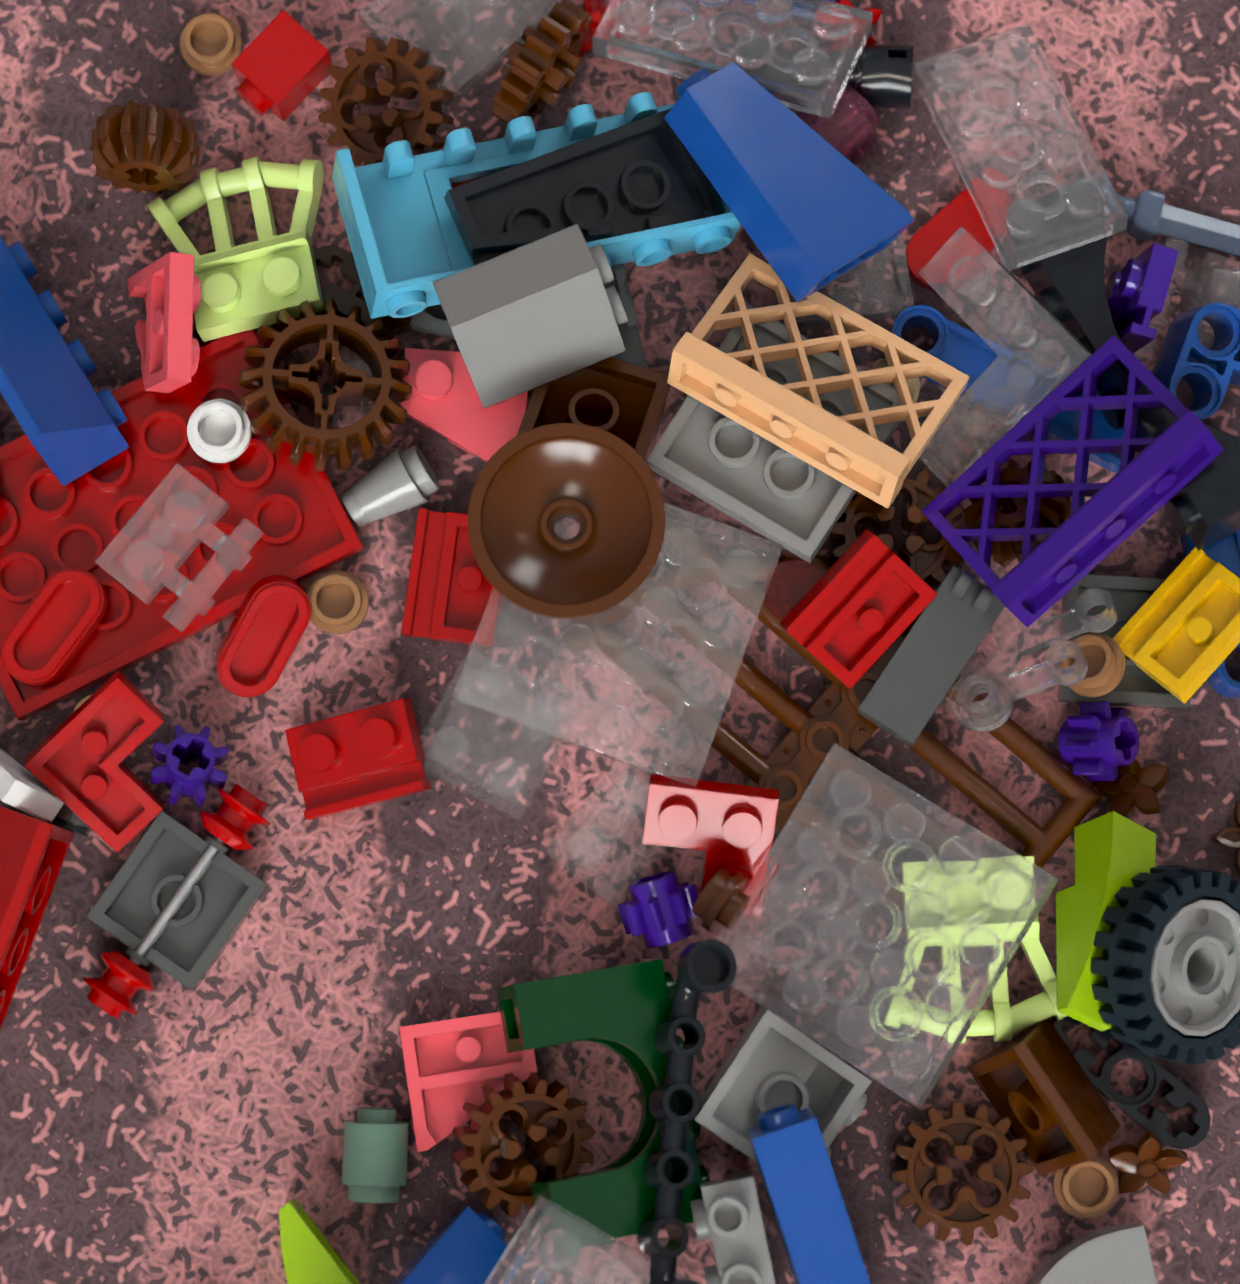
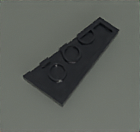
[444,108,725,256]

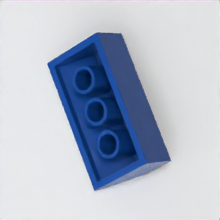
[0,235,129,487]

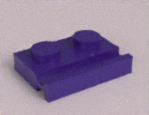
[1105,243,1179,354]

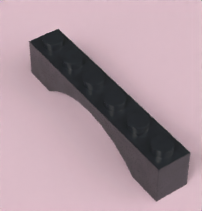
[1002,184,1240,551]

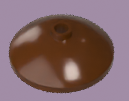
[468,423,665,620]

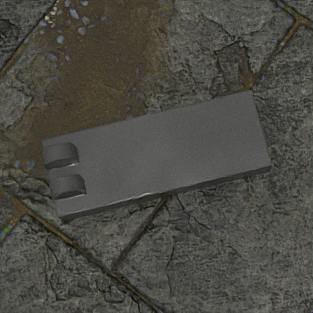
[857,566,1005,748]

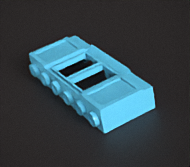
[332,92,741,319]

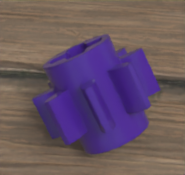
[1058,701,1139,781]
[150,724,229,807]
[618,871,698,948]

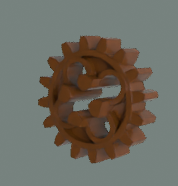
[491,0,593,125]
[318,37,454,166]
[829,468,964,587]
[452,1072,595,1218]
[889,1100,1034,1245]

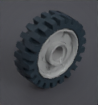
[1091,865,1240,1064]

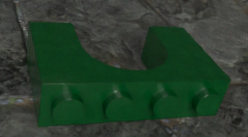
[496,959,710,1250]

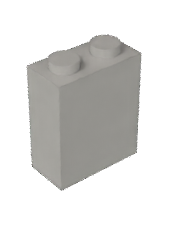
[432,224,628,408]

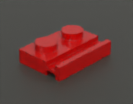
[401,508,501,648]
[779,529,938,689]
[285,698,432,820]

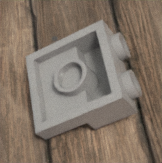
[693,1006,872,1161]
[690,1170,776,1284]

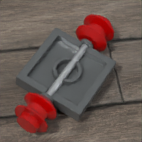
[83,784,271,1019]

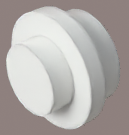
[187,399,252,463]

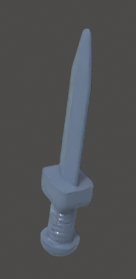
[1078,181,1240,257]

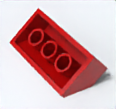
[0,806,75,1031]

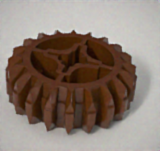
[238,298,412,472]

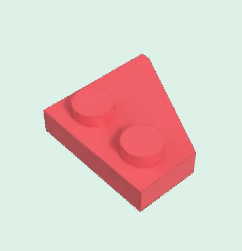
[128,252,201,393]
[400,348,529,462]
[399,1011,538,1152]

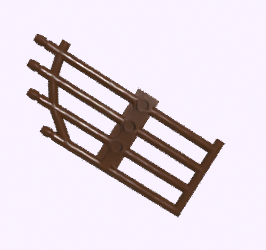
[558,511,1102,971]

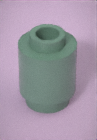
[341,1107,409,1203]

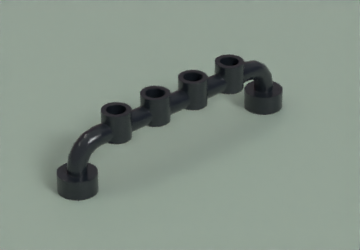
[637,939,737,1284]

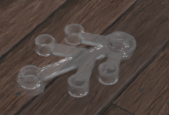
[949,552,1118,732]

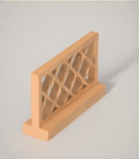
[667,253,970,509]

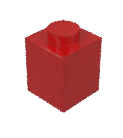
[231,10,333,122]

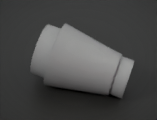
[341,445,440,527]

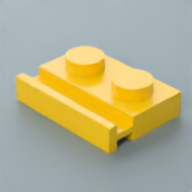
[1112,546,1240,704]

